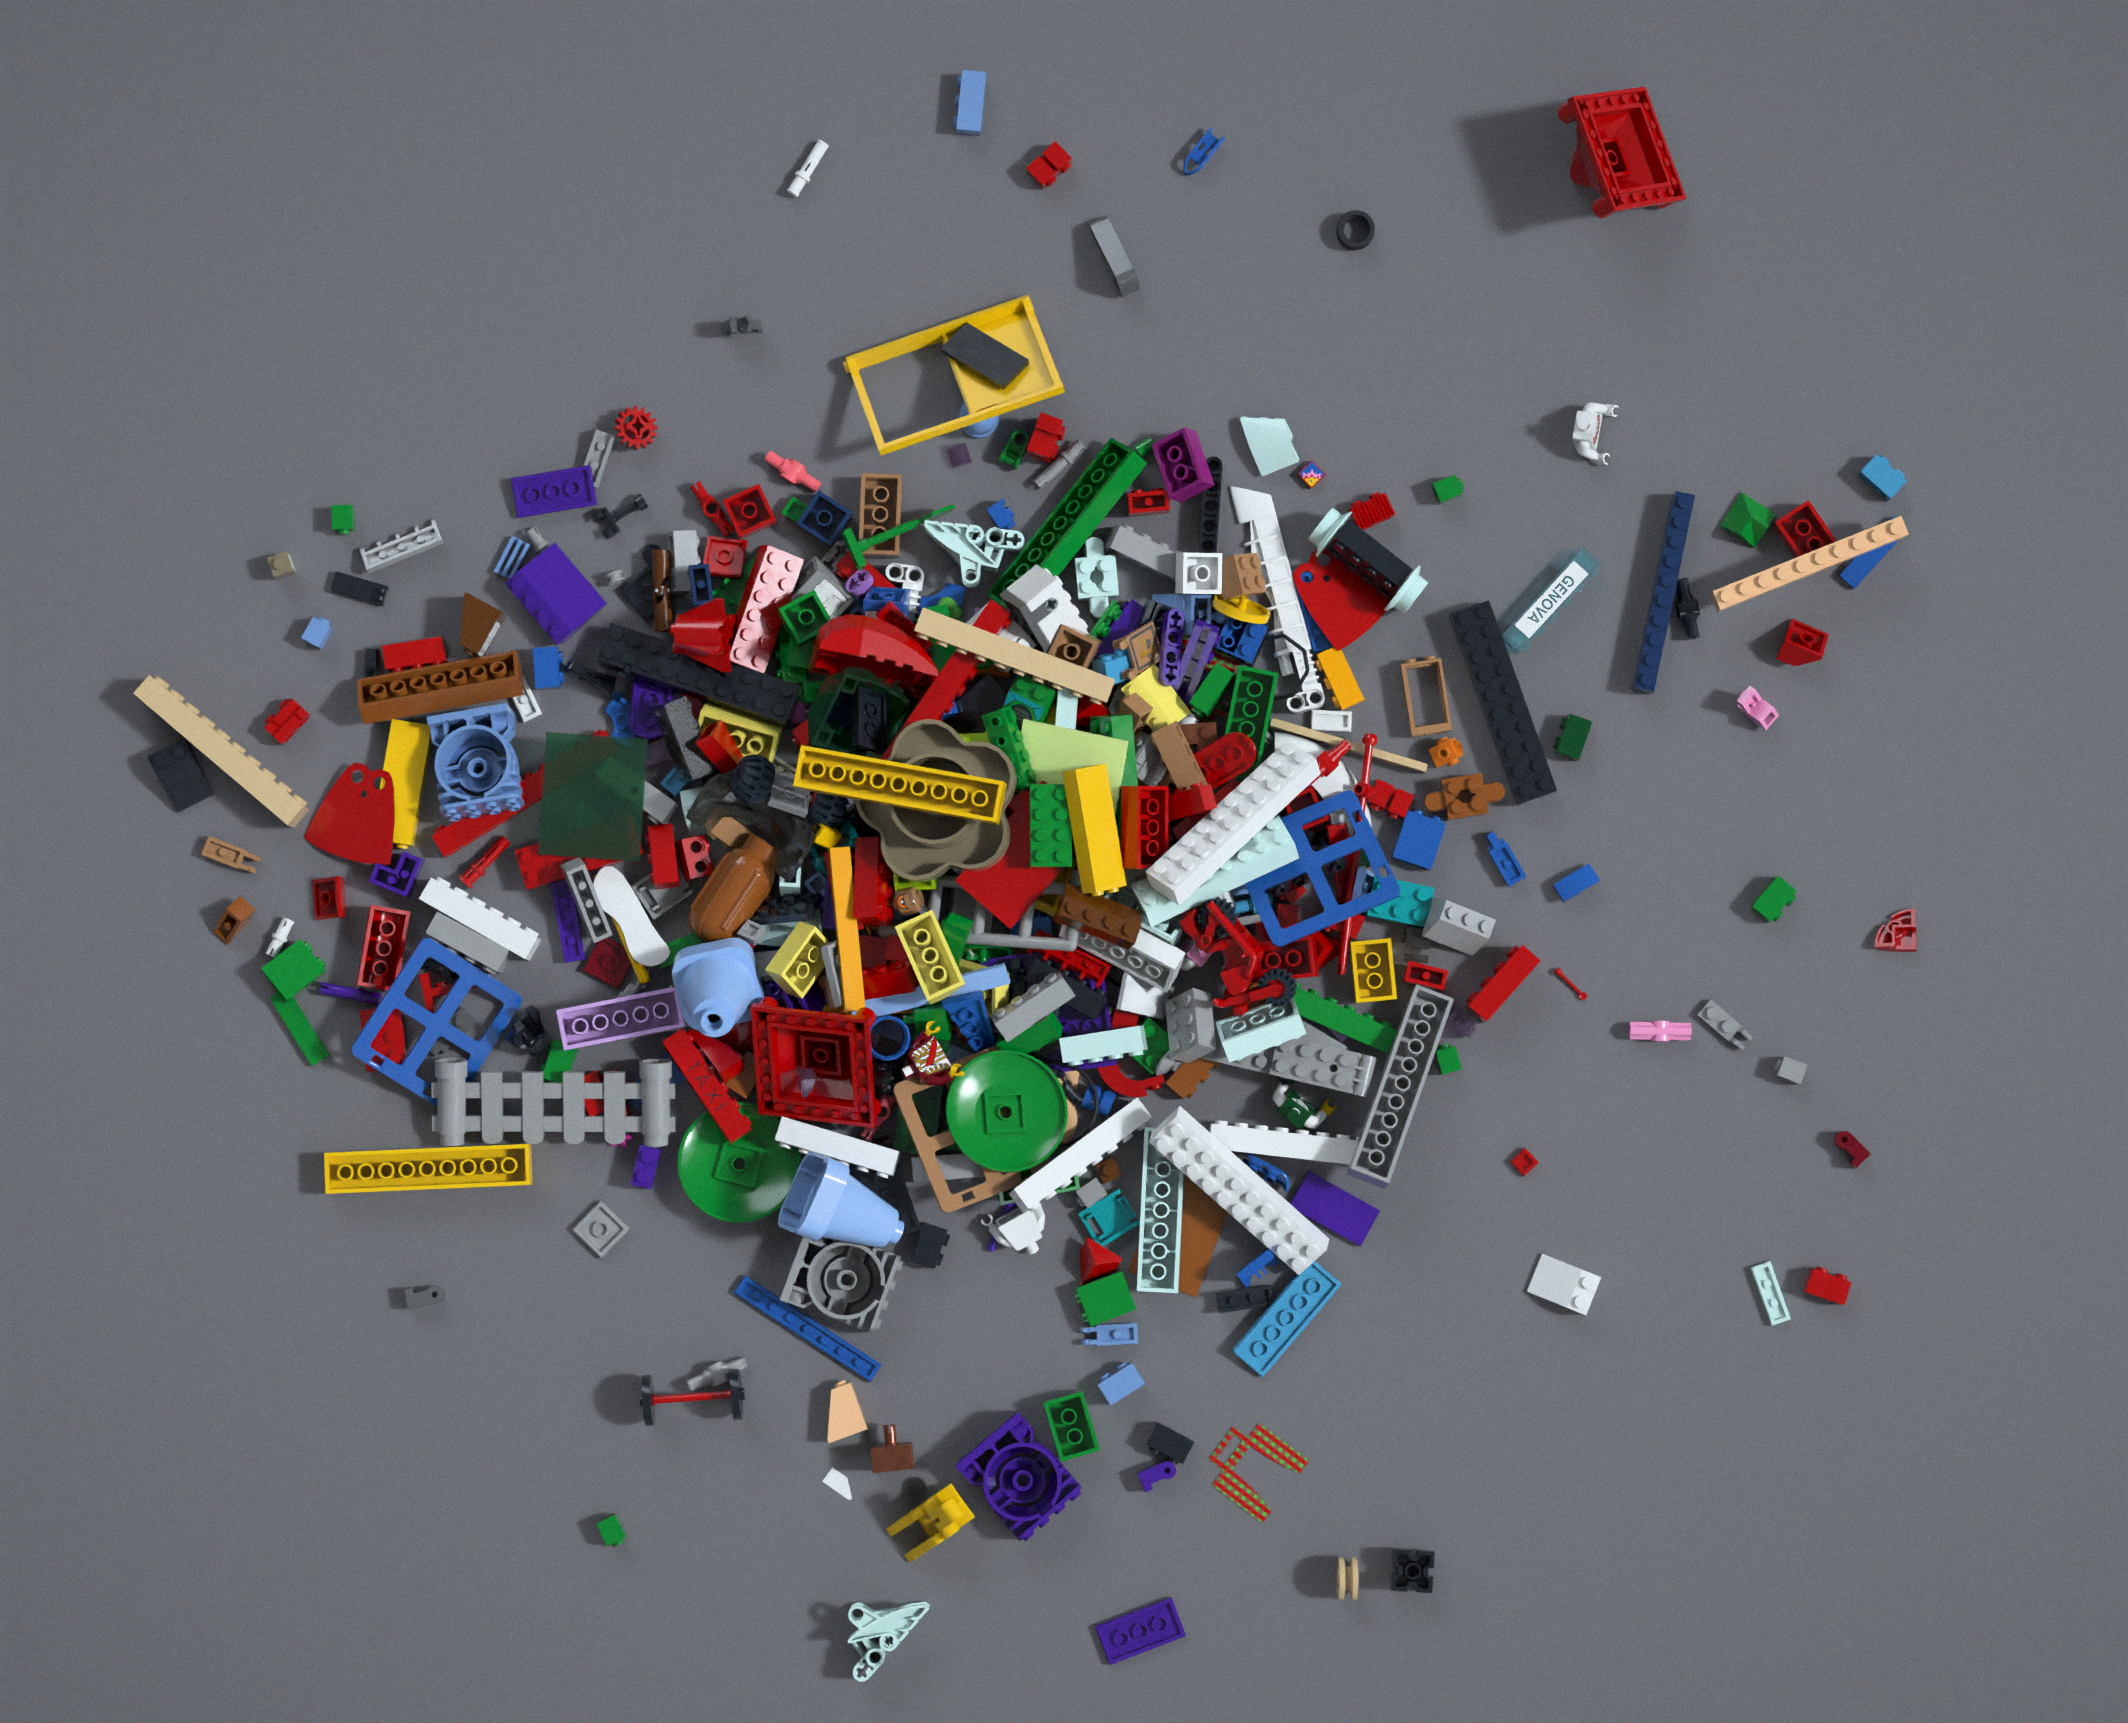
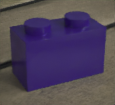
[631,1145,662,1189]

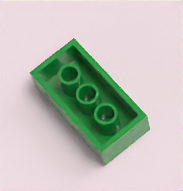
[1029,784,1072,868]

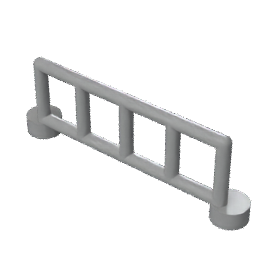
[878,870,1081,951]

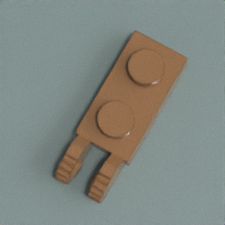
[201,836,261,873]

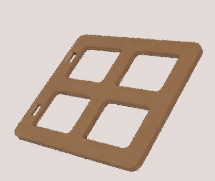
[893,1045,1051,1213]

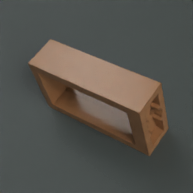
[1399,656,1452,738]

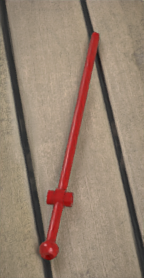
[1337,733,1378,976]

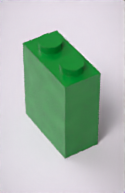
[1189,663,1235,719]
[261,939,326,1003]
[1074,1271,1136,1327]

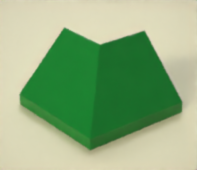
[1720,492,1775,548]

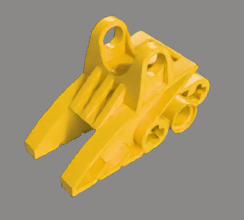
[886,1484,975,1563]

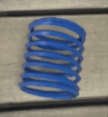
[870,1015,910,1061]

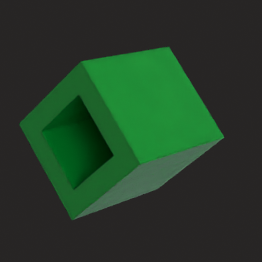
[1431,475,1464,505]
[331,505,355,535]
[1435,1043,1462,1075]
[596,1513,627,1547]

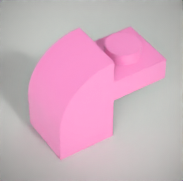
[1737,686,1779,730]

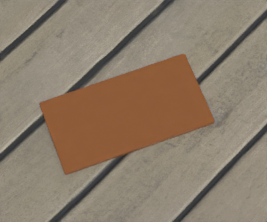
[1128,1174,1228,1297]

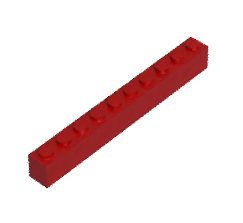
[880,599,1013,760]
[431,730,619,858]

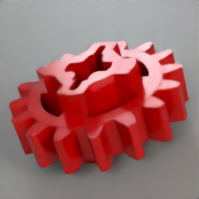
[613,406,658,451]

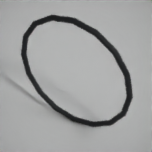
[1047,1060,1099,1147]

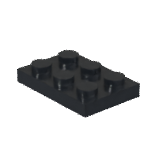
[852,686,887,755]
[752,892,823,925]

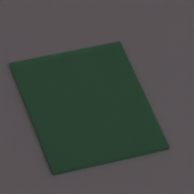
[539,732,648,861]

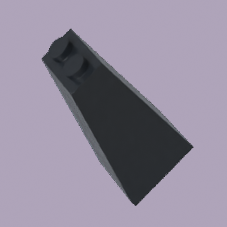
[942,673,1007,734]

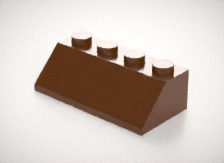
[1053,882,1141,950]

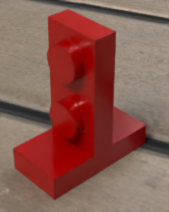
[419,973,474,1013]

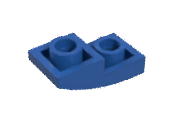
[1552,864,1600,903]

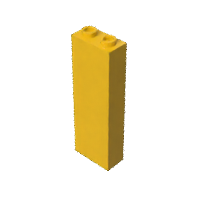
[380,719,432,849]
[1062,764,1126,896]

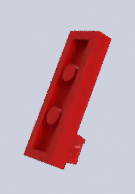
[876,600,933,651]

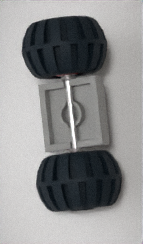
[731,754,848,829]

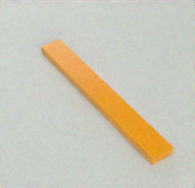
[828,847,865,1012]

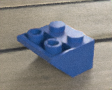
[1215,616,1268,665]

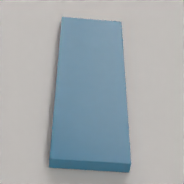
[1231,1261,1342,1377]

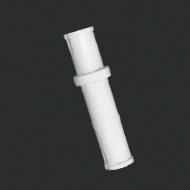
[787,139,829,197]

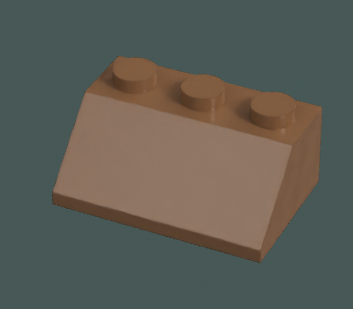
[1044,624,1102,690]

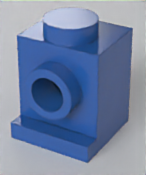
[986,498,1016,530]

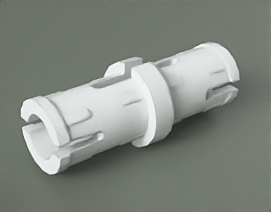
[265,917,294,958]

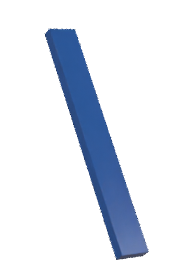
[734,1275,882,1382]

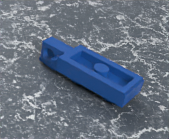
[1486,831,1526,887]

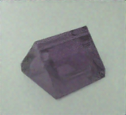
[947,443,972,469]

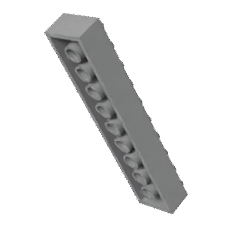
[1346,984,1454,1189]

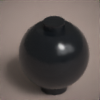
[872,1059,903,1099]

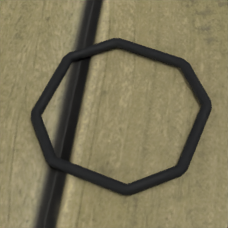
[1250,634,1310,701]

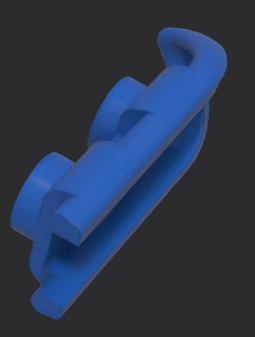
[1183,127,1225,176]
[1242,1153,1290,1192]

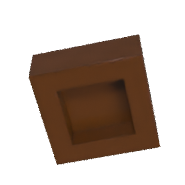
[1095,1157,1122,1184]

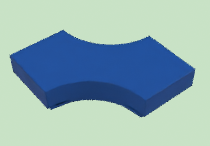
[916,582,966,616]
[605,698,637,749]

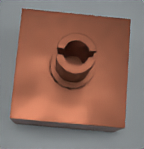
[870,1424,915,1473]

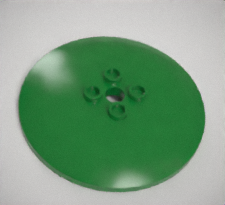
[946,1050,1068,1173]
[678,1102,801,1223]

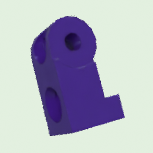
[1137,1461,1176,1493]

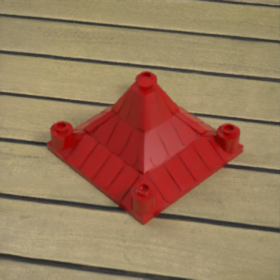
[1557,87,1687,219]
[750,996,882,1128]

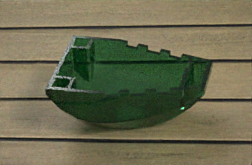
[807,666,918,753]

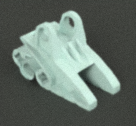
[925,520,1024,588]
[848,1601,930,1682]

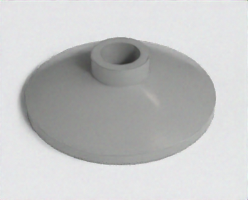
[1155,1050,1182,1076]

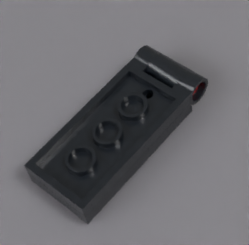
[856,1135,921,1236]

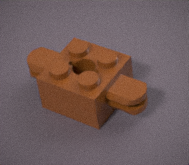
[1424,773,1505,821]

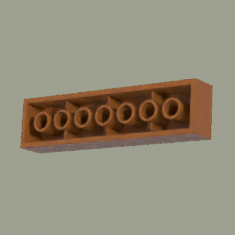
[357,650,524,724]

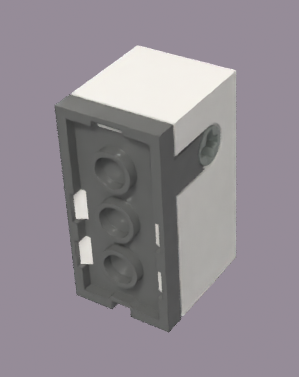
[999,564,1089,654]

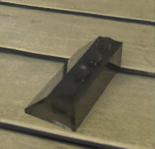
[652,696,715,782]

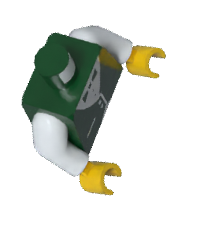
[1273,1082,1336,1129]

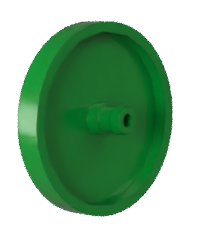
[961,944,1012,963]

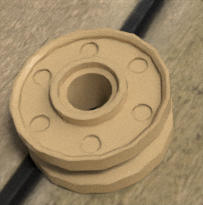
[1337,1557,1358,1600]

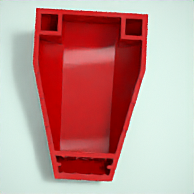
[808,615,938,687]

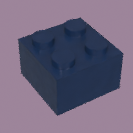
[796,490,853,549]

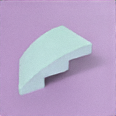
[1240,416,1299,476]

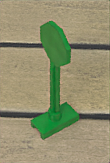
[841,504,955,571]

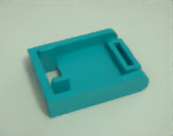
[1078,1188,1140,1246]

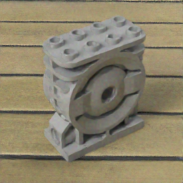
[780,1237,904,1334]

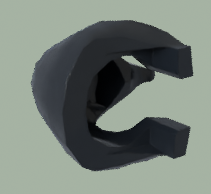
[505,1005,552,1056]

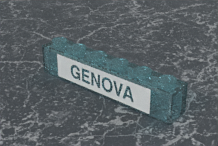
[1502,547,1601,654]

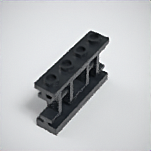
[1268,821,1347,897]

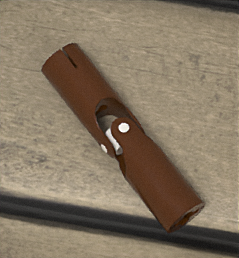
[652,550,672,632]

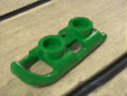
[1090,599,1122,639]

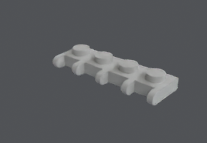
[359,518,444,573]

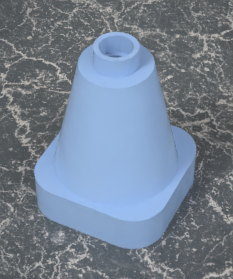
[672,938,764,1037]
[778,1151,904,1248]

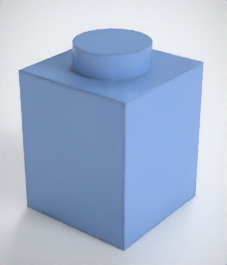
[301,616,333,650]

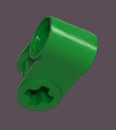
[998,430,1029,470]

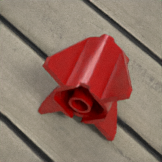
[670,598,737,672]

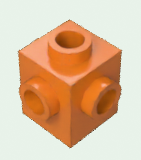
[1428,737,1464,768]

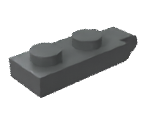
[429,1007,477,1057]

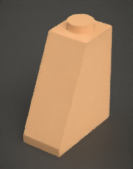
[827,1380,868,1443]

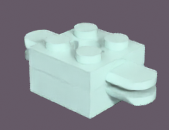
[1075,537,1119,618]

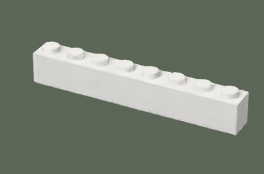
[1009,1097,1152,1213]

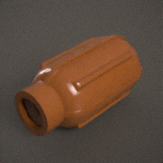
[687,833,783,943]

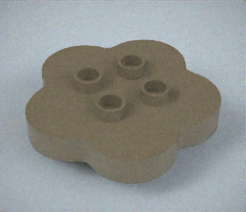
[855,719,1017,883]

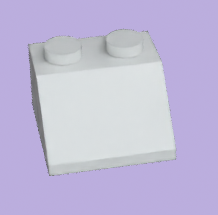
[1175,553,1222,594]

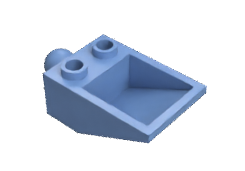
[1152,594,1228,636]

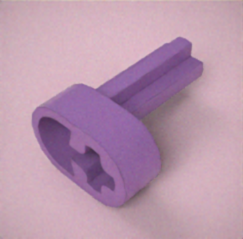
[845,569,873,602]

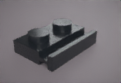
[1134,598,1173,645]

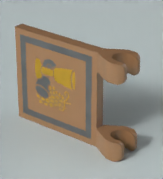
[1112,621,1160,680]

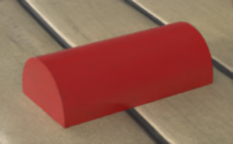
[356,905,410,991]

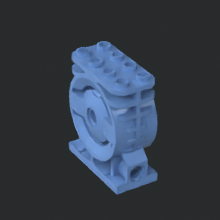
[427,703,524,822]

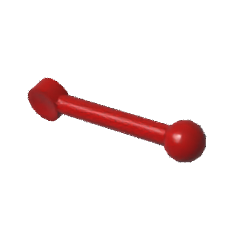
[1554,968,1587,1000]

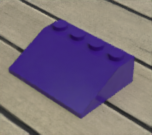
[505,543,607,645]

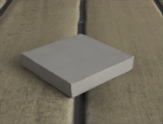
[572,1201,630,1258]

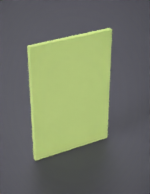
[1016,719,1128,813]

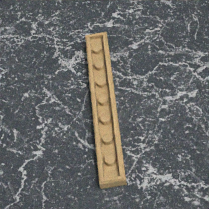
[1269,718,1427,773]

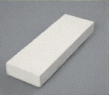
[512,672,542,723]

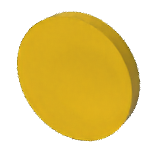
[1212,594,1270,624]

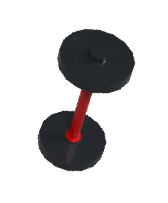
[640,1369,745,1426]

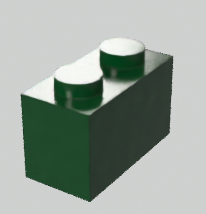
[1553,714,1593,761]

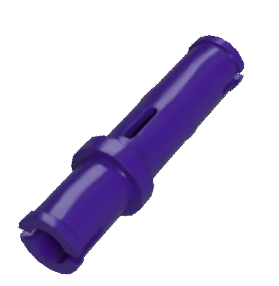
[319,981,382,1005]

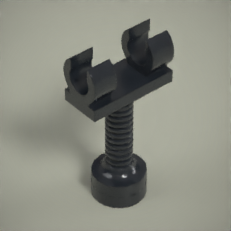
[592,494,648,539]

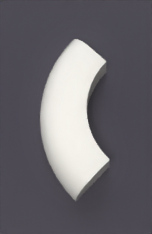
[1273,732,1372,836]

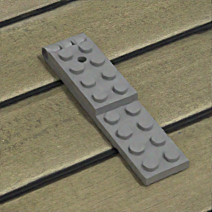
[1200,1019,1376,1098]

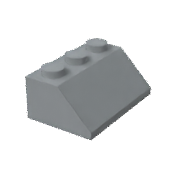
[1421,898,1496,956]

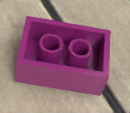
[1151,427,1214,503]

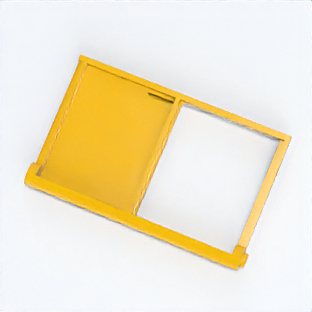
[843,294,1065,456]

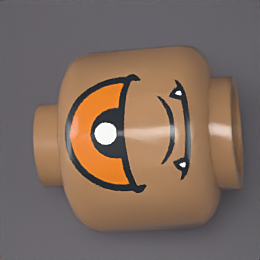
[892,887,924,916]

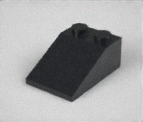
[147,738,215,813]

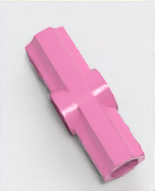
[1629,1021,1692,1042]

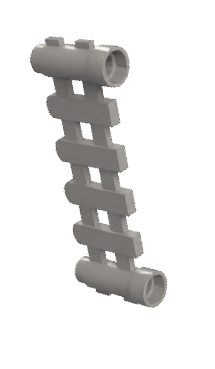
[431,1058,676,1147]

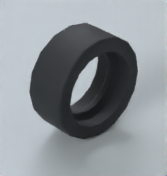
[1336,210,1375,250]

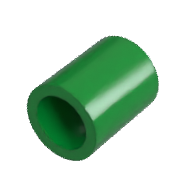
[1134,436,1154,458]

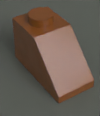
[212,896,256,945]

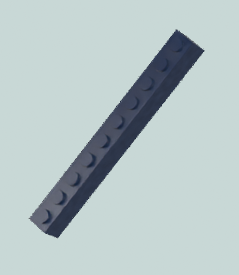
[1632,491,1695,694]

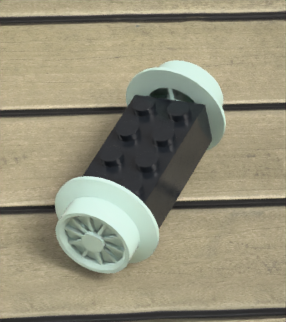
[1308,508,1429,615]

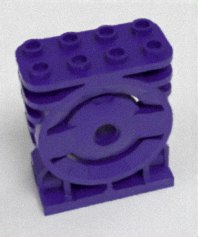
[955,1411,1082,1541]

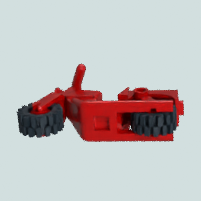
[1179,896,1297,1018]

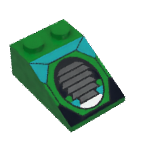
[1002,675,1057,731]

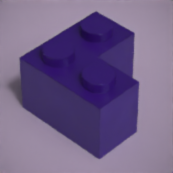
[369,852,425,898]

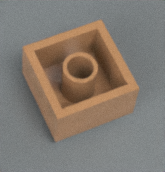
[1222,553,1266,600]

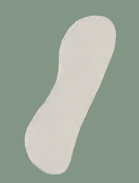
[593,866,670,966]

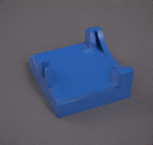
[1235,1249,1278,1288]

